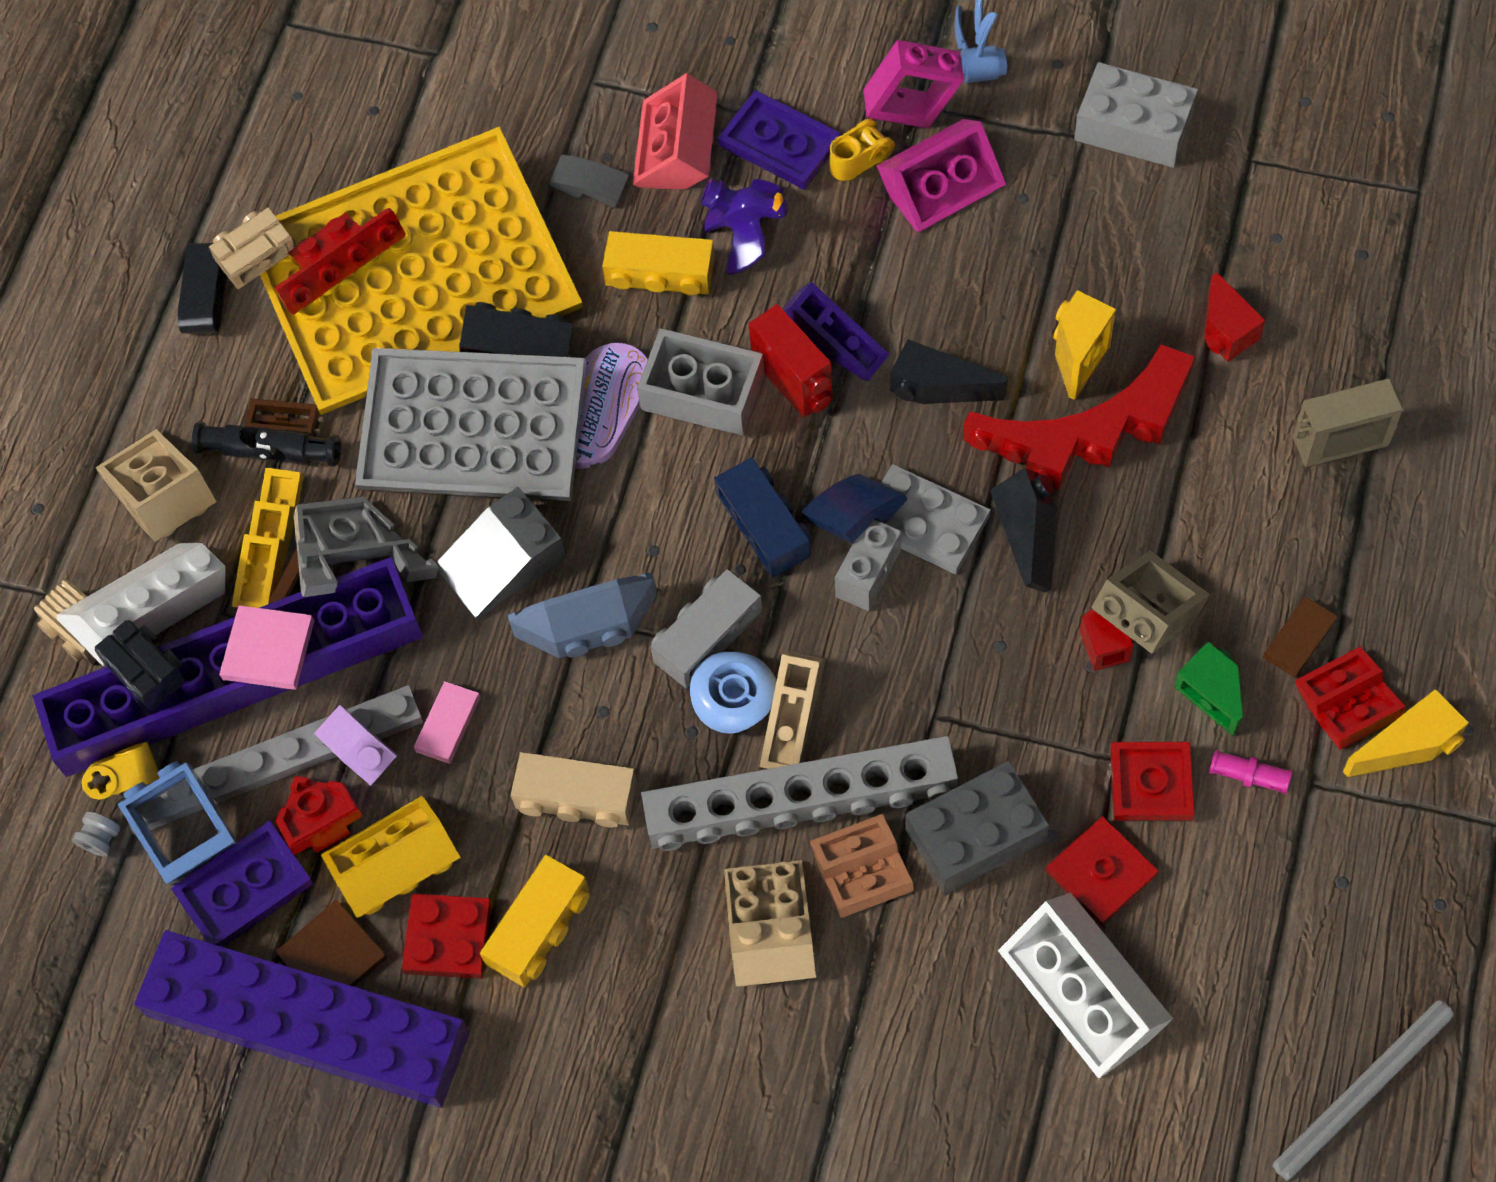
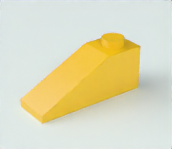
[1343,689,1469,777]

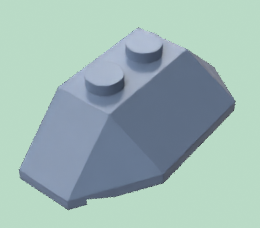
[508,572,657,658]

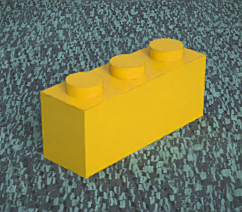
[602,231,715,295]
[480,854,590,988]

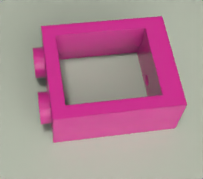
[863,40,964,129]

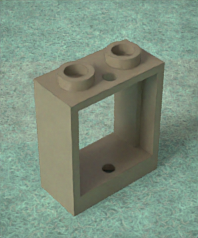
[1293,378,1404,468]
[1091,550,1210,653]

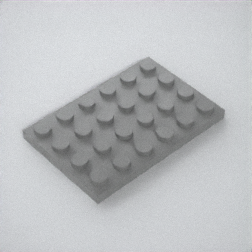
[355,348,587,501]

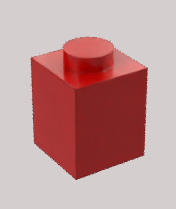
[1079,609,1133,671]

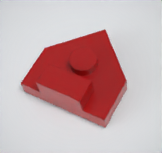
[275,776,363,855]

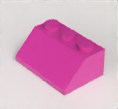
[877,119,1006,232]

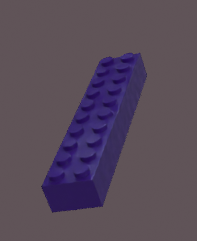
[32,557,423,777]

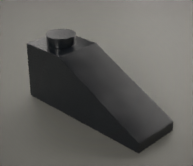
[890,339,1008,404]
[990,468,1057,593]

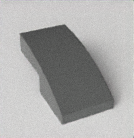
[548,155,629,208]

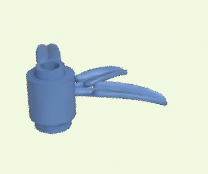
[954,0,1007,84]

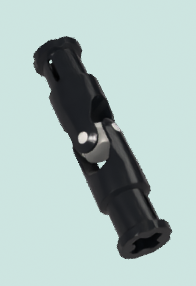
[192,422,341,467]

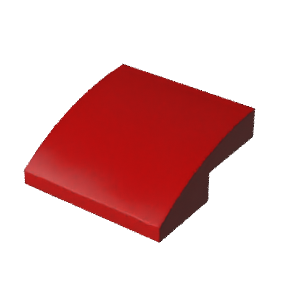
[1295,647,1406,750]

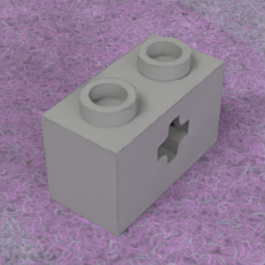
[835,520,901,611]

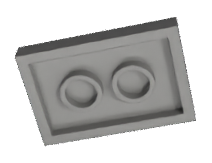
[881,464,991,575]

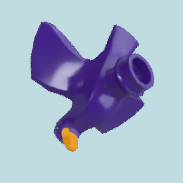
[700,178,788,275]

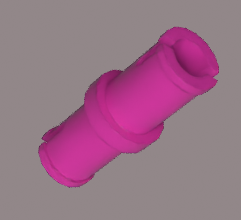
[1209,749,1293,794]

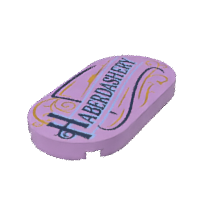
[575,343,648,469]

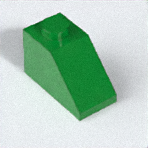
[1174,642,1243,736]

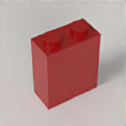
[749,304,833,418]

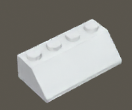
[57,543,226,667]
[998,893,1173,1078]

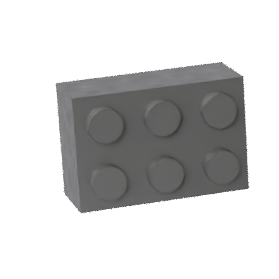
[905,761,1049,895]

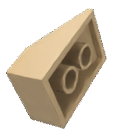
[95,429,217,542]

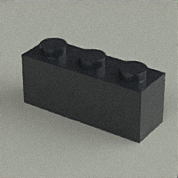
[459,302,573,357]

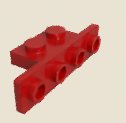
[275,208,406,315]

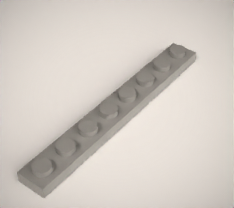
[121,685,424,836]

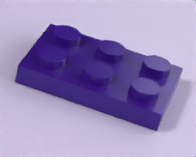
[718,90,841,190]
[171,820,314,947]

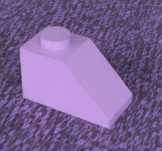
[314,705,397,786]

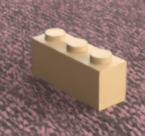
[510,752,637,828]

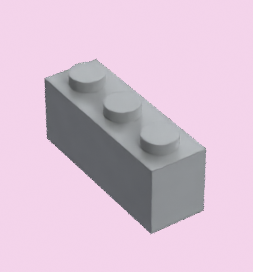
[650,569,762,689]

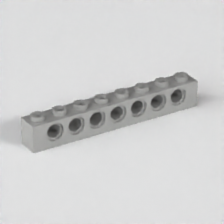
[641,736,958,851]

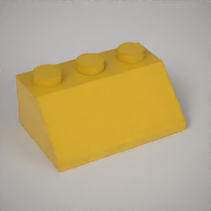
[321,796,461,918]

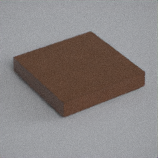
[275,900,387,987]

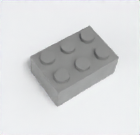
[1074,62,1198,168]
[637,328,765,436]

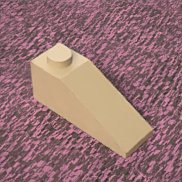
[759,651,826,769]

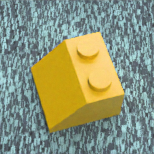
[1053,290,1116,400]

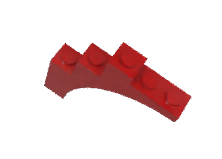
[963,345,1195,490]

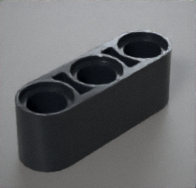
[177,243,227,334]

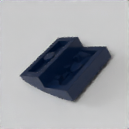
[801,474,907,544]

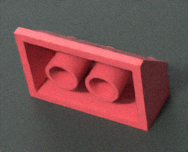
[633,73,718,190]

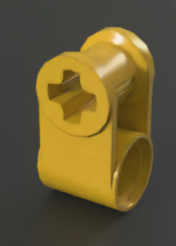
[829,118,895,181]
[81,742,160,800]

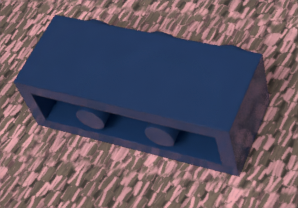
[714,457,812,578]

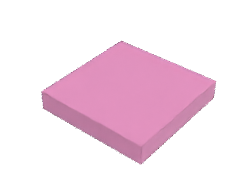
[219,605,314,690]

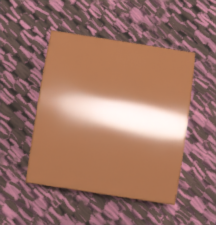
[810,814,914,918]

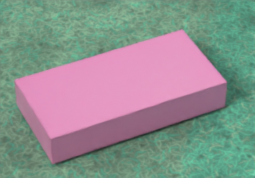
[414,681,481,764]

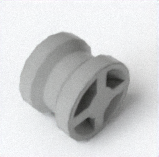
[72,812,121,857]

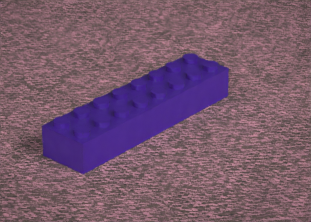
[134,930,470,1108]

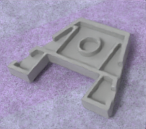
[294,497,439,597]

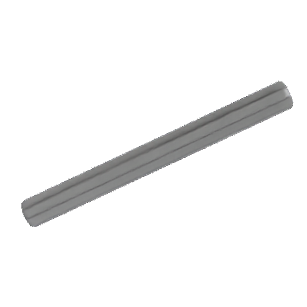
[1273,1000,1454,1180]

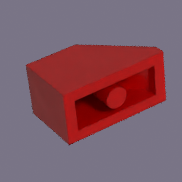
[1204,273,1265,362]

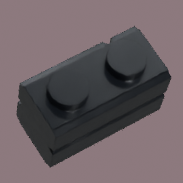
[94,620,185,711]

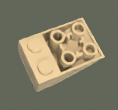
[724,860,816,987]

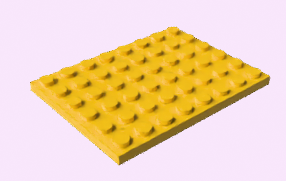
[260,126,583,415]

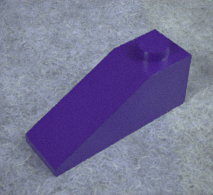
[782,282,889,381]

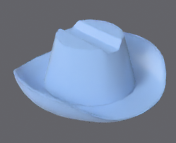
[690,652,777,733]

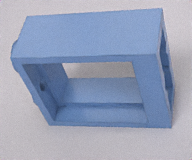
[117,761,238,885]

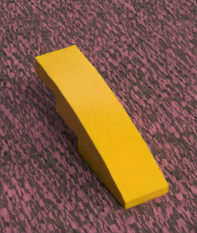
[231,468,304,608]

